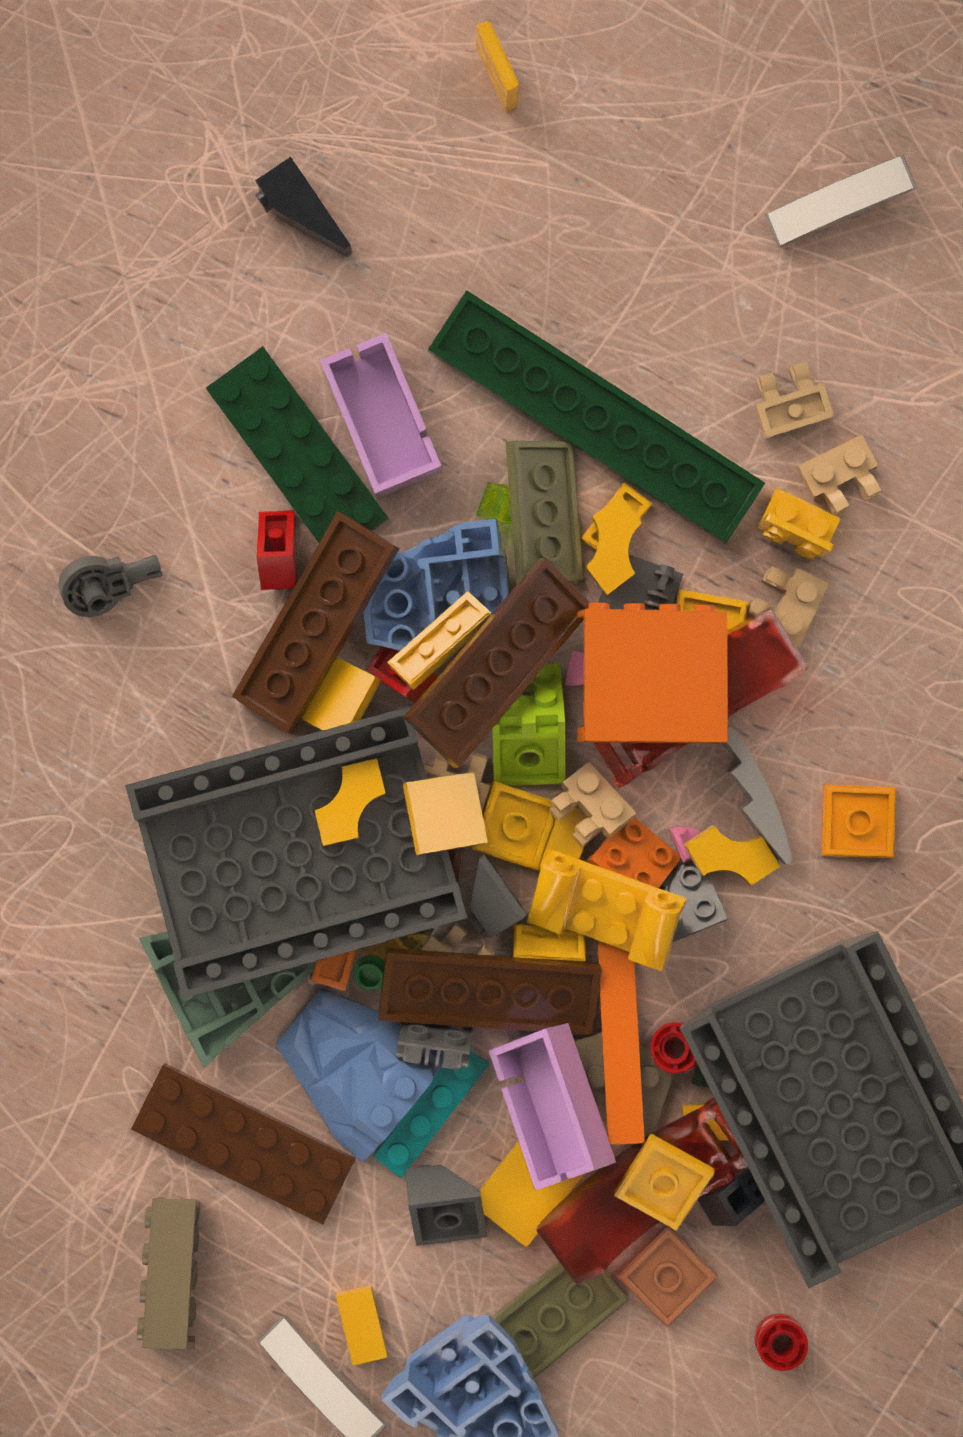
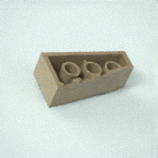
[137,1198,200,1350]

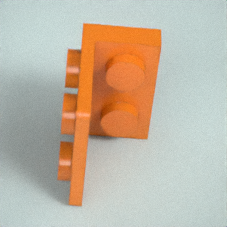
[585,817,681,888]

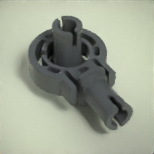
[58,554,163,617]

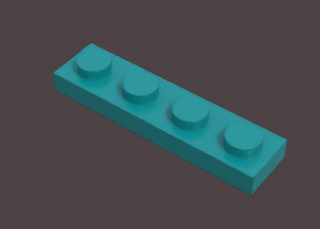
[373,1049,489,1178]

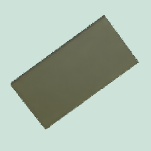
[506,441,584,584]
[492,1242,629,1379]

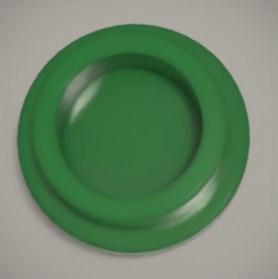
[353,955,384,990]

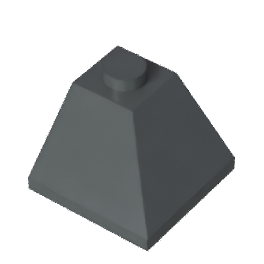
[468,853,527,938]
[406,1165,487,1246]

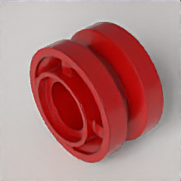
[650,1022,699,1073]
[754,1313,808,1371]

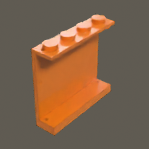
[577,603,728,744]

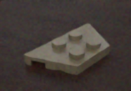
[574,1032,673,1147]

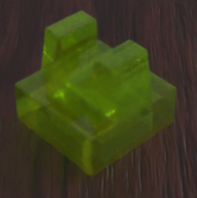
[476,482,512,525]

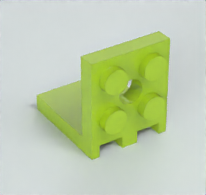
[492,663,566,786]

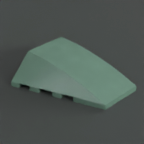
[139,932,315,1067]

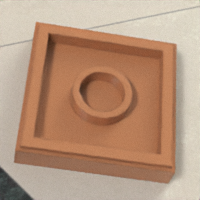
[617,1225,718,1328]

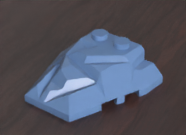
[363,519,510,661]
[276,988,444,1162]
[381,1315,559,1437]

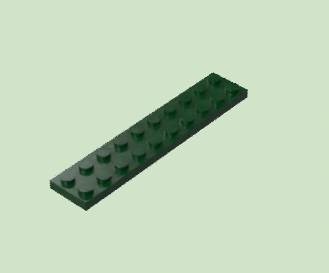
[428,290,765,544]

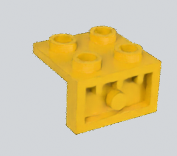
[757,488,841,560]

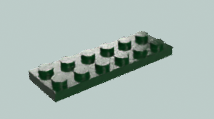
[206,346,389,543]

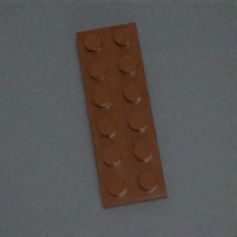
[232,511,400,734]
[403,557,589,768]
[378,948,602,1035]
[131,1063,356,1225]

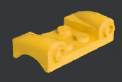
[527,849,687,972]

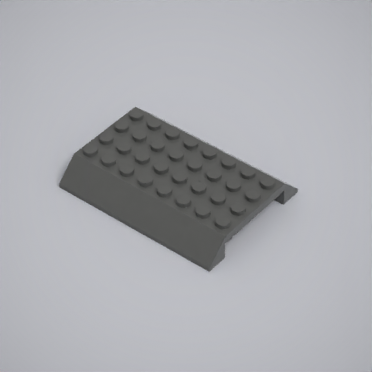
[125,707,467,998]
[680,931,963,1288]

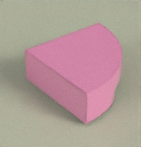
[564,650,584,686]
[669,826,701,862]

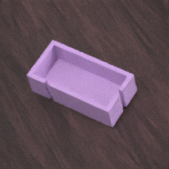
[320,333,442,498]
[489,1023,616,1190]

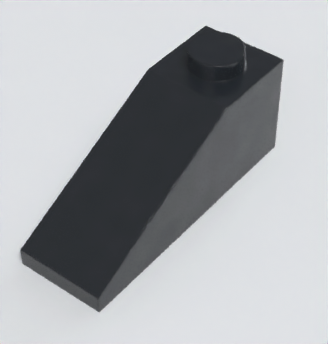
[255,157,353,257]
[697,1159,765,1226]

